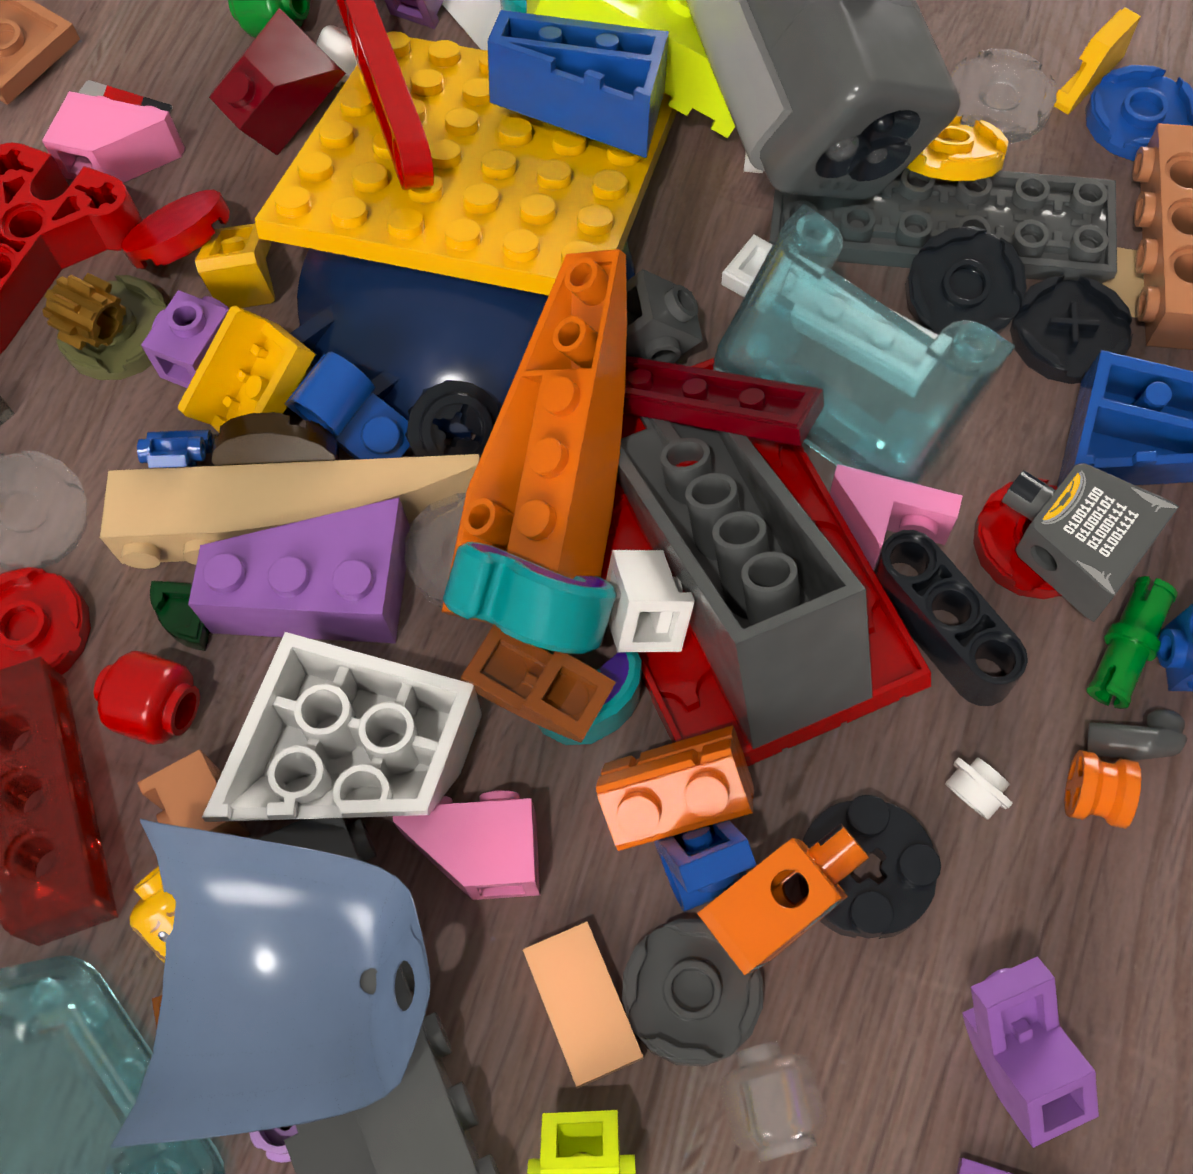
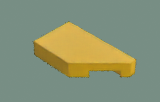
[1053,7,1141,115]

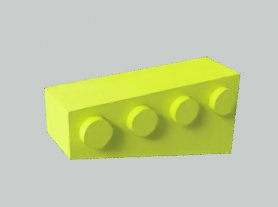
[527,0,735,138]

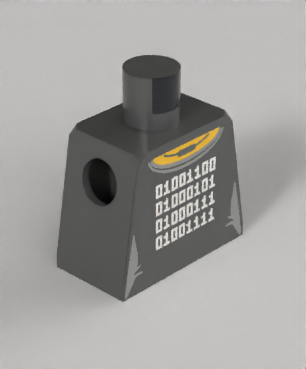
[1002,463,1180,622]

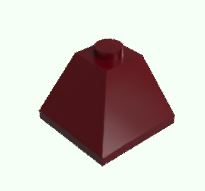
[209,8,346,155]

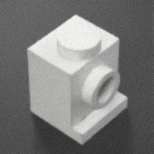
[606,550,695,652]

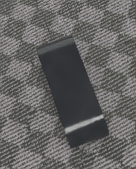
[874,530,1028,706]

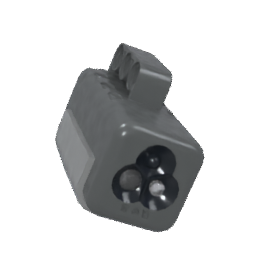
[686,0,961,200]

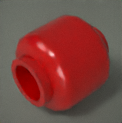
[94,651,200,745]

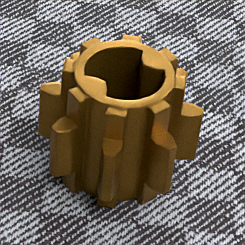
[42,273,126,350]

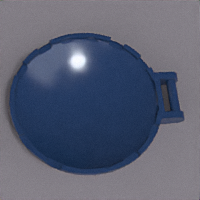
[290,240,635,438]

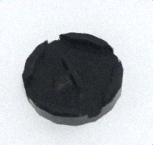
[1010,275,1133,384]

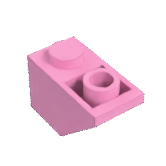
[42,91,185,183]
[393,791,540,900]

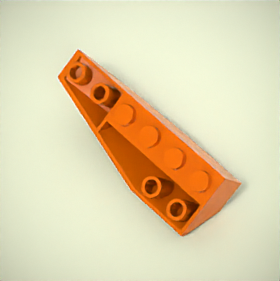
[442,249,627,625]

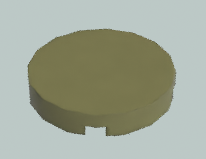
[56,275,168,380]

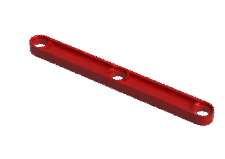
[335,0,434,190]

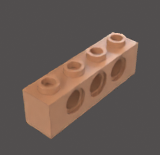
[1133,123,1193,350]

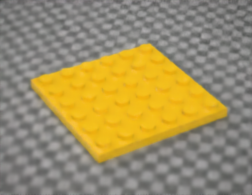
[255,31,677,296]

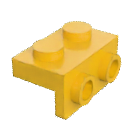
[178,306,316,433]

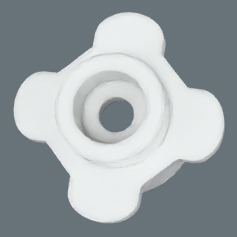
[945,757,1013,820]

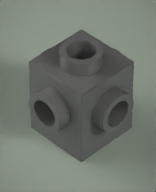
[626,269,703,363]

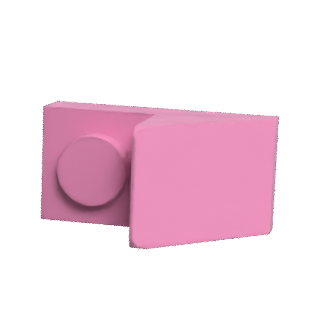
[829,464,963,570]

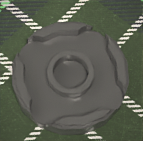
[622,919,763,1067]

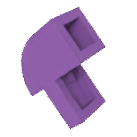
[962,956,1099,1148]

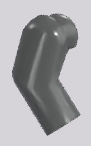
[1088,710,1188,760]

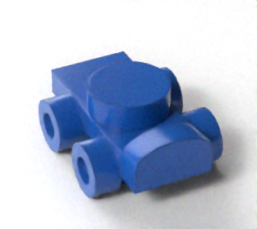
[137,430,213,468]

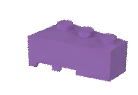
[188,497,411,643]

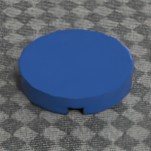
[1085,65,1193,161]

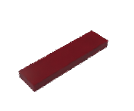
[623,356,824,446]

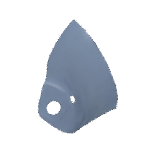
[111,818,430,1148]

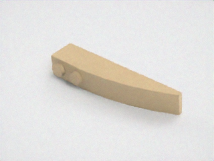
[100,454,480,569]

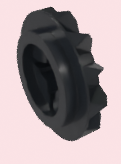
[405,380,500,458]

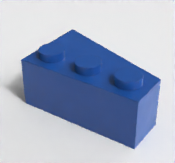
[1057,350,1193,487]

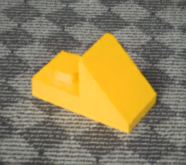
[195,223,275,309]

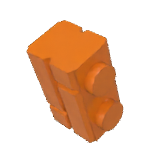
[595,725,754,851]

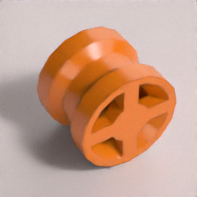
[1064,750,1142,829]

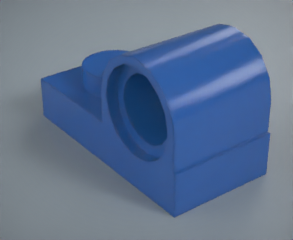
[285,352,410,460]
[654,820,757,912]

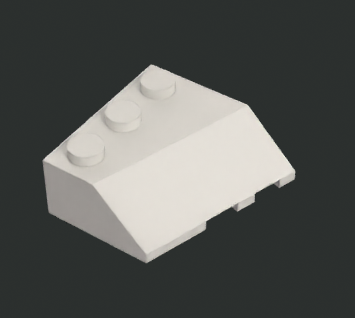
[202,632,482,822]

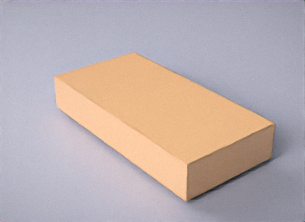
[523,921,644,1089]

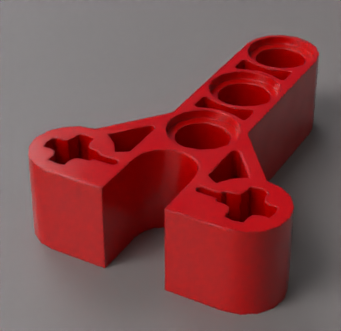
[0,142,143,354]

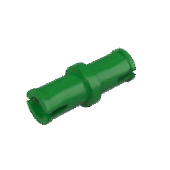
[1087,576,1178,709]

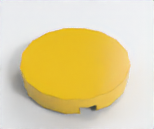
[906,116,1009,181]

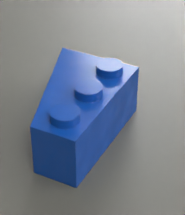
[487,10,669,158]

